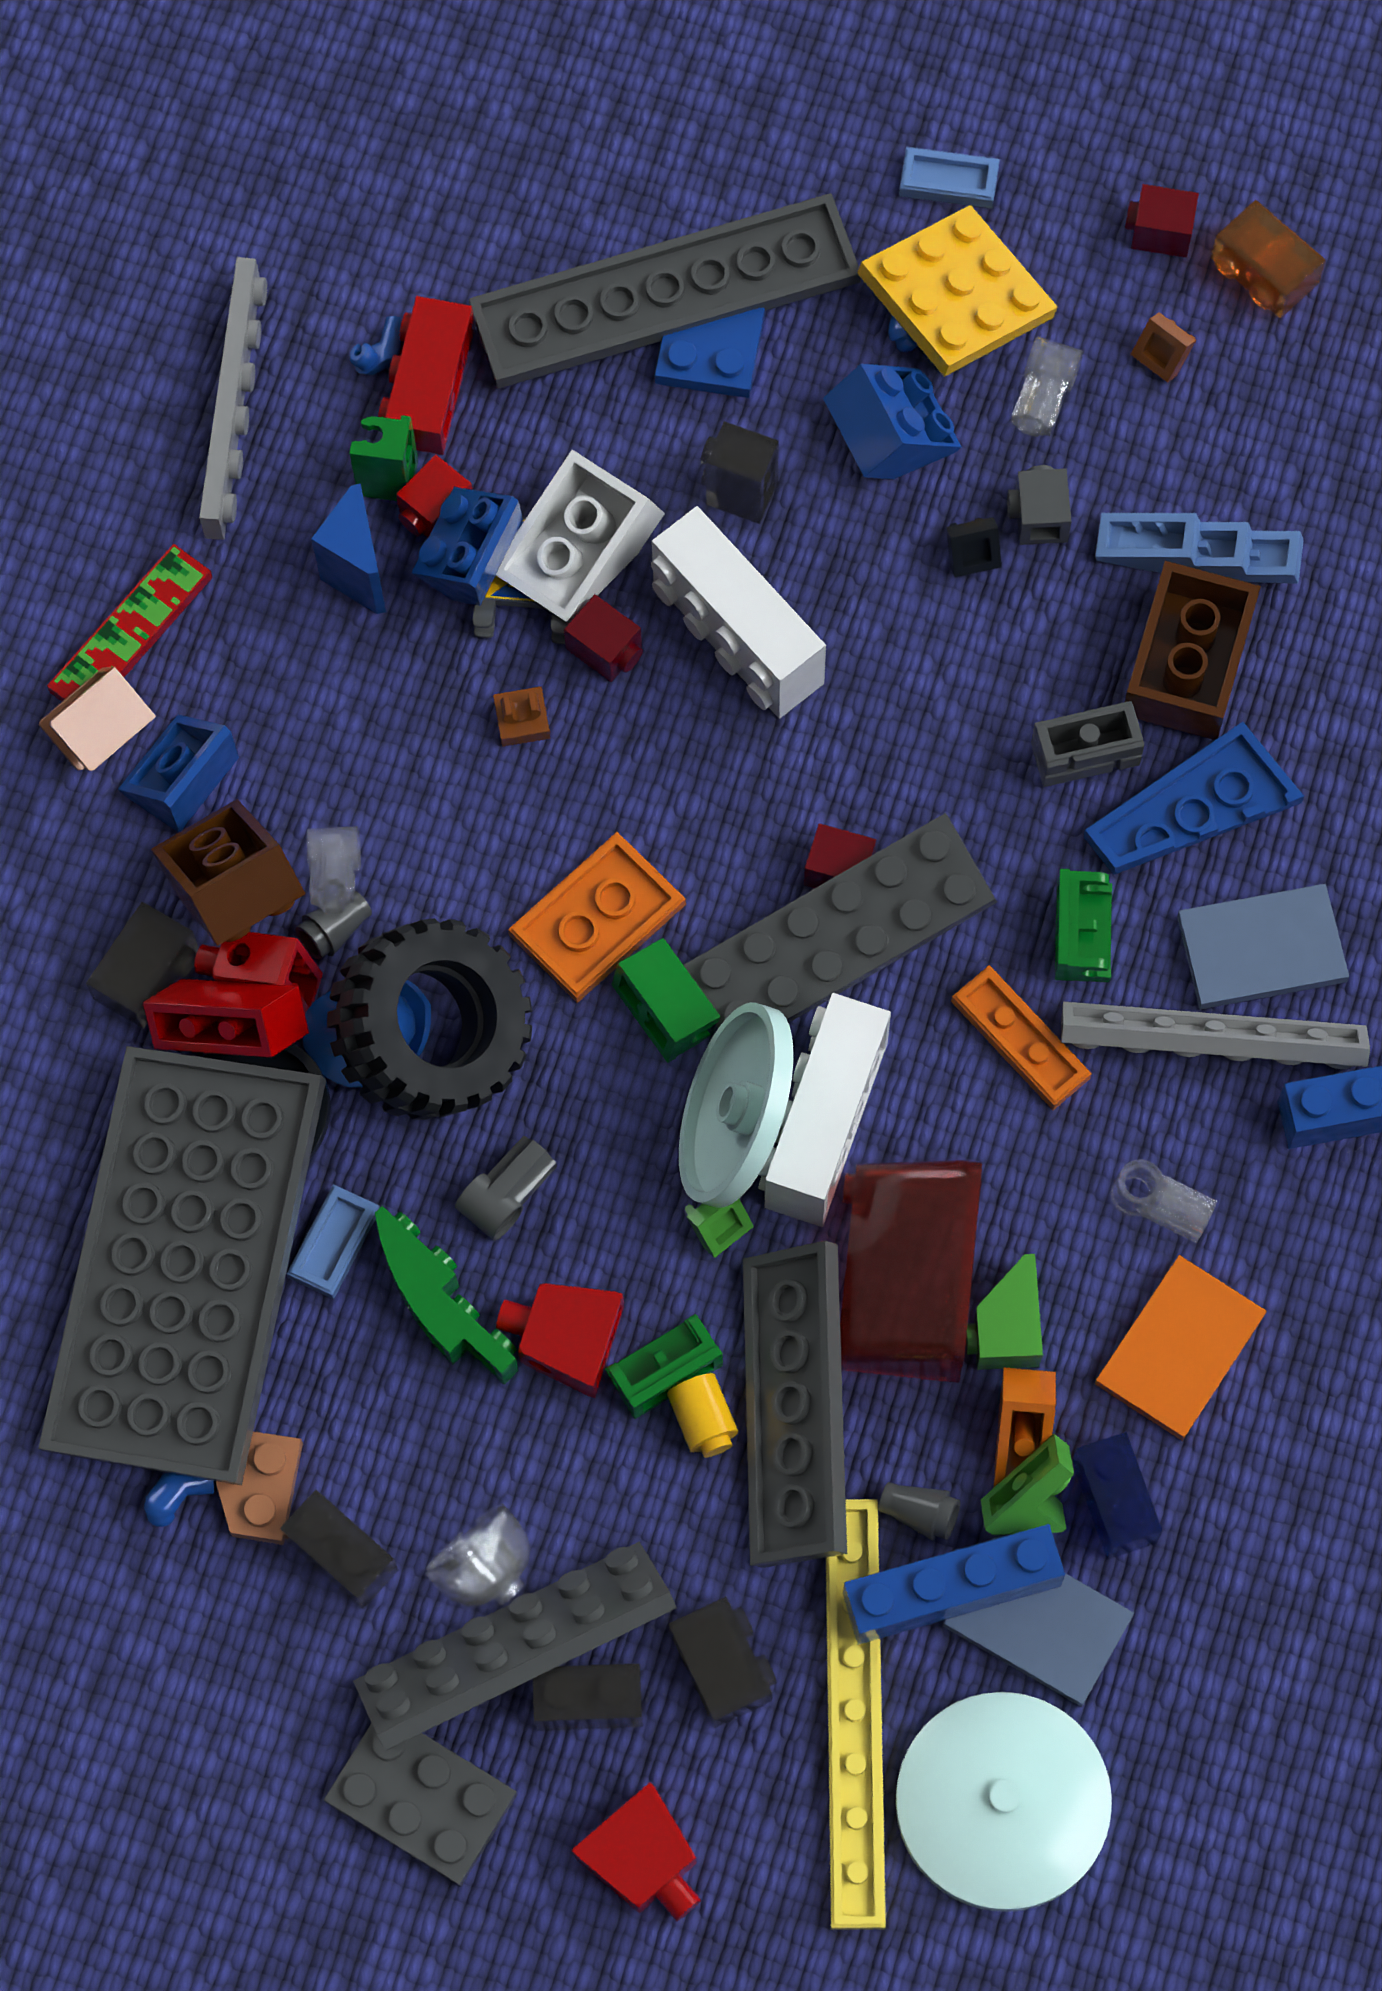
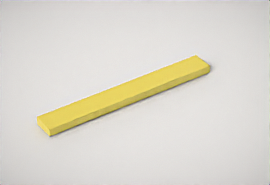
[826,1499,886,1930]

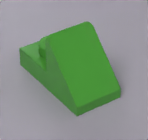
[981,1434,1074,1535]

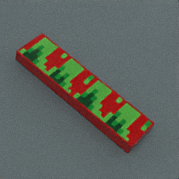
[47,544,213,701]

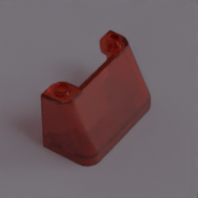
[840,1160,982,1383]

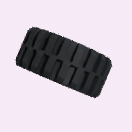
[327,918,532,1120]

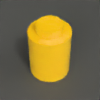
[667,1373,738,1458]

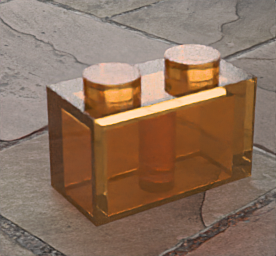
[1211,199,1326,319]

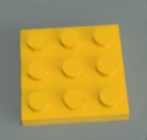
[857,205,1058,377]

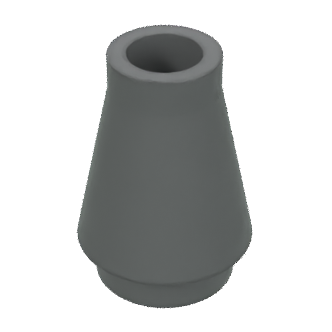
[295,891,372,960]
[878,1482,960,1541]

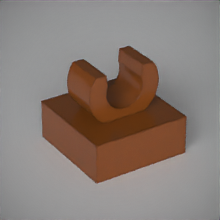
[1130,312,1196,383]
[493,686,551,747]

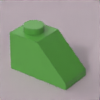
[965,1254,1043,1370]

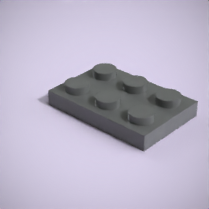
[324,1723,518,1887]

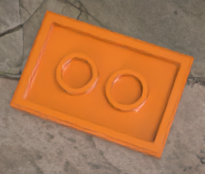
[508,832,686,1003]
[1095,1255,1267,1441]

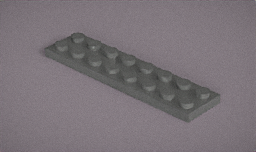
[468,193,861,389]

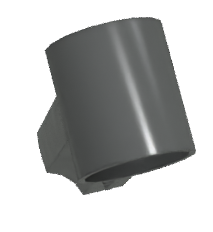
[455,1136,557,1241]

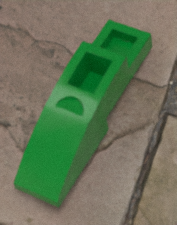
[375,1206,519,1385]

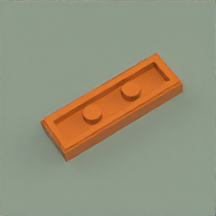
[951,965,1092,1110]

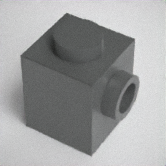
[1007,465,1072,545]

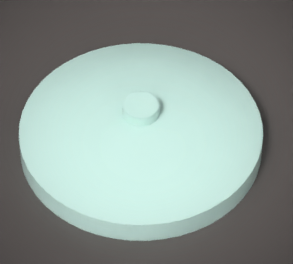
[679,1002,793,1208]
[896,1692,1111,1911]

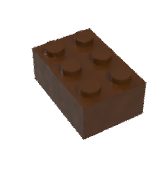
[1125,561,1261,740]
[151,799,306,946]

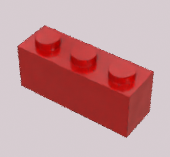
[378,296,475,455]
[143,979,309,1057]

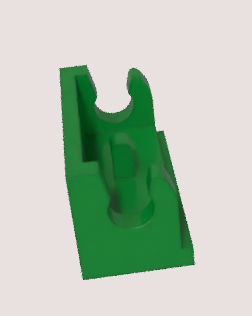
[349,415,418,501]
[1055,869,1112,982]
[611,938,721,1063]
[605,1314,723,1419]

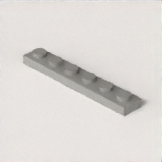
[199,257,267,540]
[1061,1002,1370,1069]

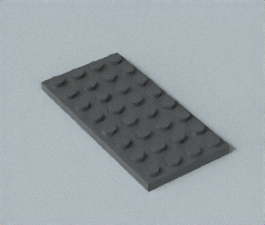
[38,1046,326,1486]

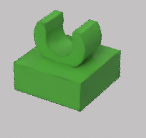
[685,1199,754,1258]

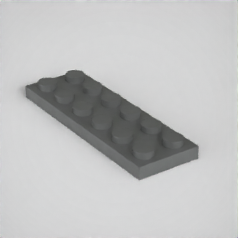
[684,813,997,1028]
[743,1240,847,1568]
[353,1541,677,1751]

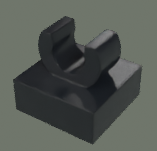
[946,517,1002,577]

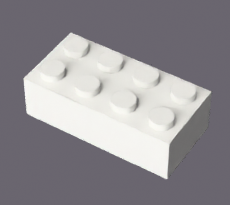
[651,506,826,719]
[758,992,891,1227]

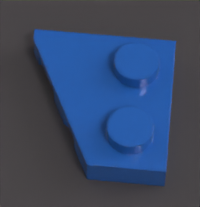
[655,307,765,398]

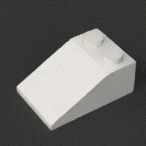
[496,450,665,623]

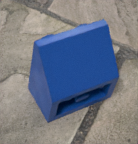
[823,364,962,479]
[411,487,523,606]

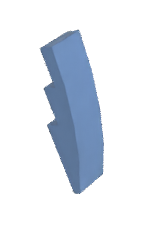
[1095,513,1304,584]

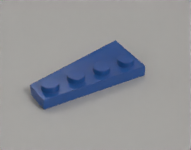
[1083,721,1304,875]

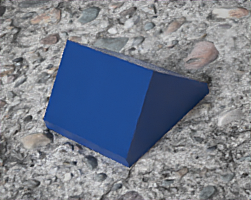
[311,484,386,614]
[118,715,239,833]

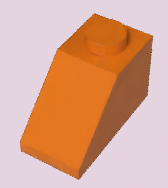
[993,1367,1056,1488]

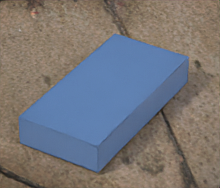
[899,147,1000,209]
[287,1184,380,1299]

